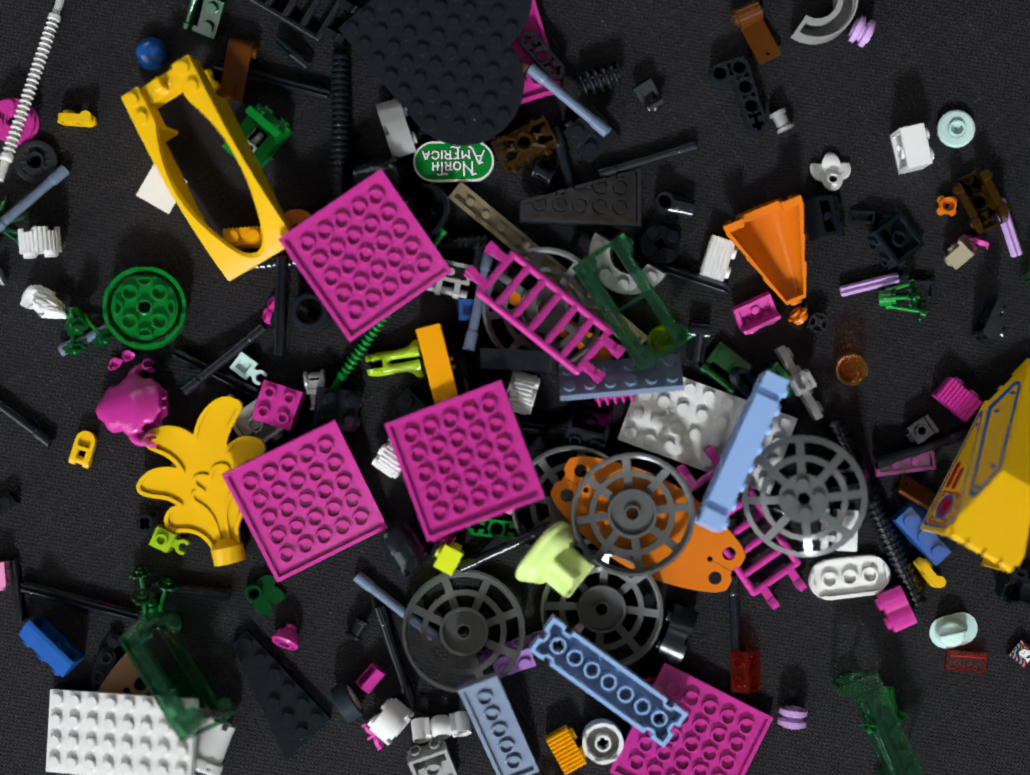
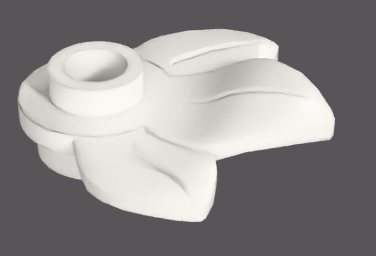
[810,152,851,191]

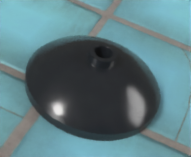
[402,184,450,239]

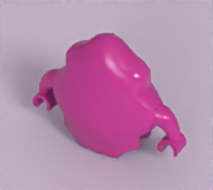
[95,358,169,448]

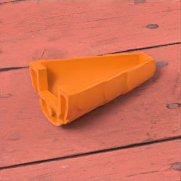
[723,194,807,306]

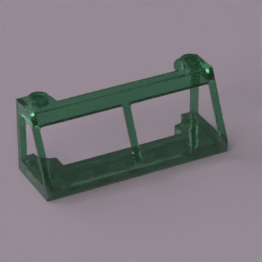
[572,233,693,371]
[118,610,238,743]
[830,670,923,775]

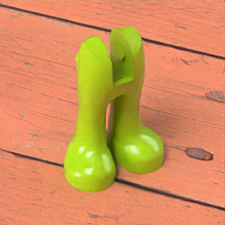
[365,339,425,377]

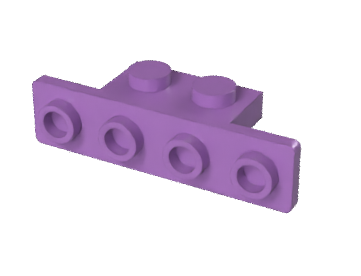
[470,630,544,676]

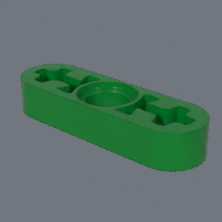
[467,518,526,540]

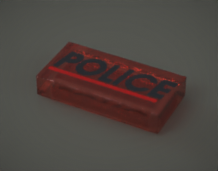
[944,649,988,673]

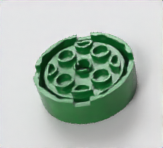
[103,267,188,350]

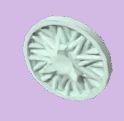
[937,110,975,148]

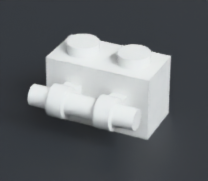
[818,508,859,552]

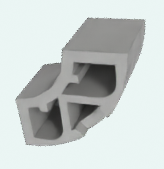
[376,99,418,157]

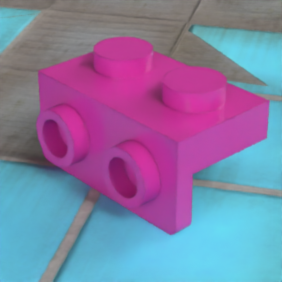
[731,291,781,335]

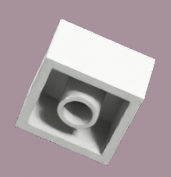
[890,123,934,174]

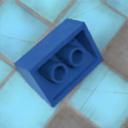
[890,500,958,566]
[19,615,85,678]

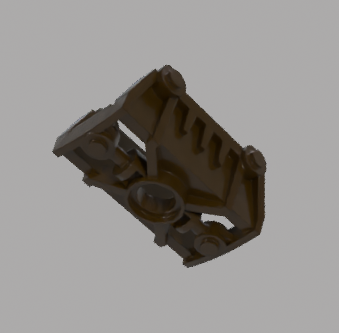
[491,115,558,173]
[951,168,1010,235]

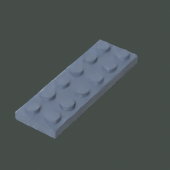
[558,354,684,401]
[457,672,540,775]

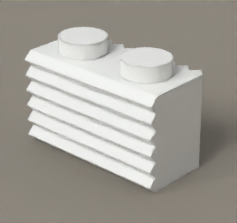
[699,235,738,282]

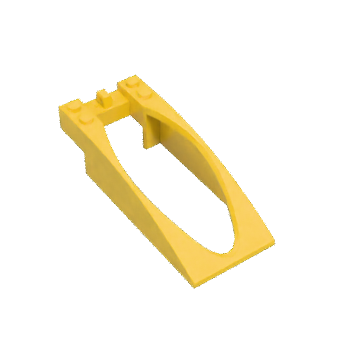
[121,55,292,281]

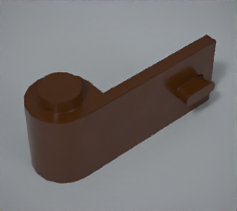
[731,0,782,65]
[219,37,259,102]
[898,474,937,511]

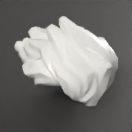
[20,285,68,319]

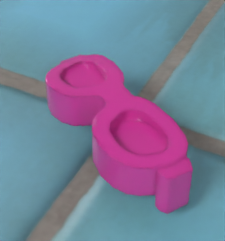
[958,235,989,249]
[262,296,275,325]
[108,350,136,371]
[361,722,385,751]

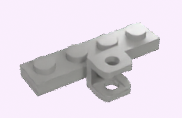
[774,345,824,421]

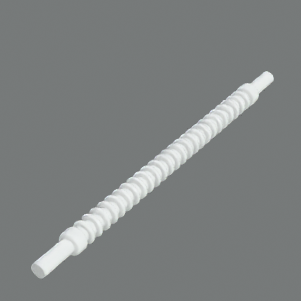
[0,0,65,181]

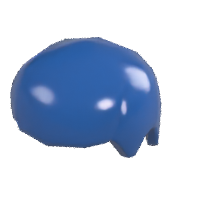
[136,36,167,70]

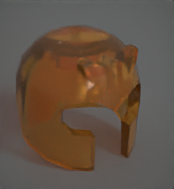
[834,352,868,386]

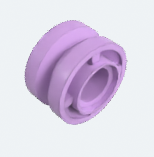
[848,14,876,48]
[777,705,808,730]

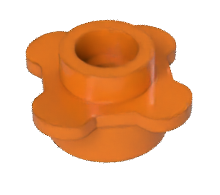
[936,196,957,216]
[788,306,809,325]

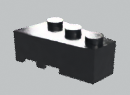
[805,461,874,506]

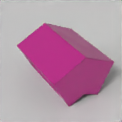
[356,663,386,694]

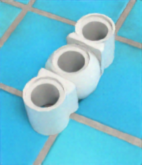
[411,711,471,743]

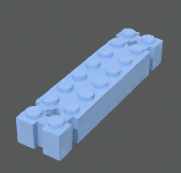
[694,370,790,533]
[528,613,688,748]

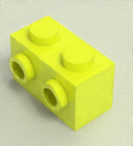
[434,541,464,576]

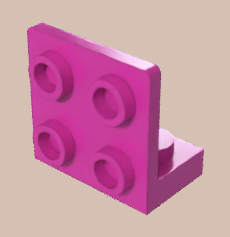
[252,380,307,432]

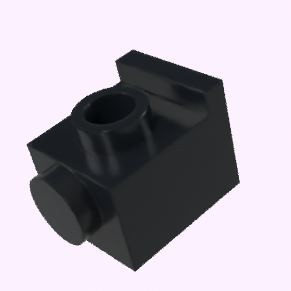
[903,414,939,445]

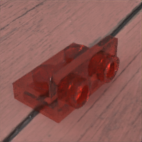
[730,649,761,694]

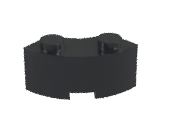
[654,604,698,666]

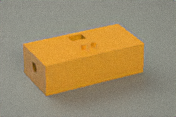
[416,323,460,405]

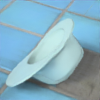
[929,612,978,649]

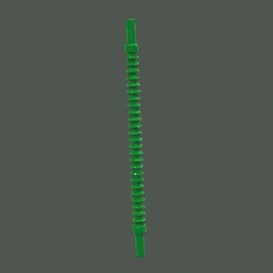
[329,228,447,389]

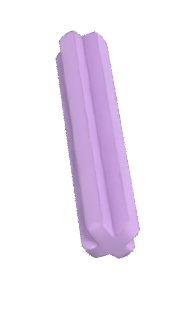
[998,198,1023,257]
[839,272,900,297]

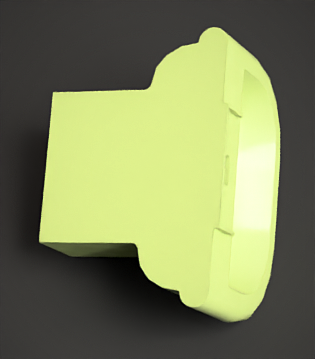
[515,521,595,598]

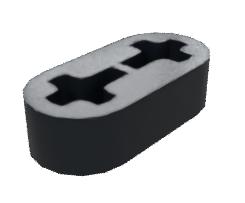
[729,366,756,397]

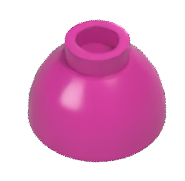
[271,624,299,650]

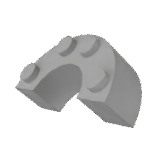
[791,0,858,45]
[589,233,667,295]

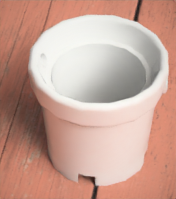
[195,711,236,775]

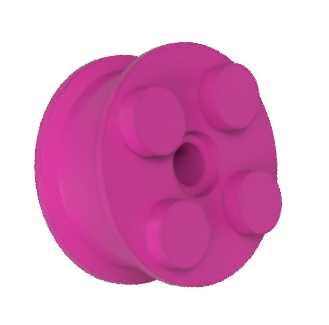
[0,98,40,145]

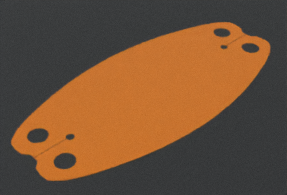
[551,456,745,593]

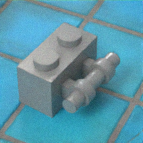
[427,259,473,299]

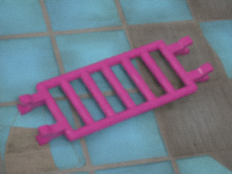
[464,241,626,384]
[676,445,807,610]

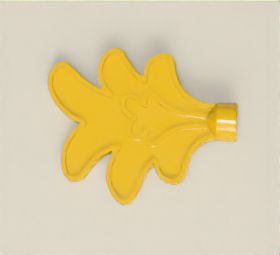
[136,396,267,566]

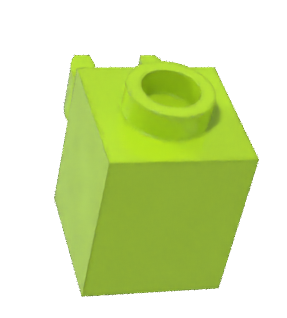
[149,523,191,555]

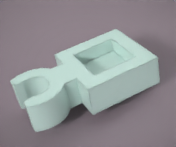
[229,351,268,385]

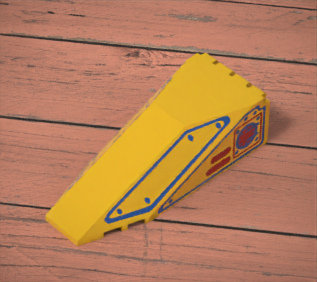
[920,358,1030,573]

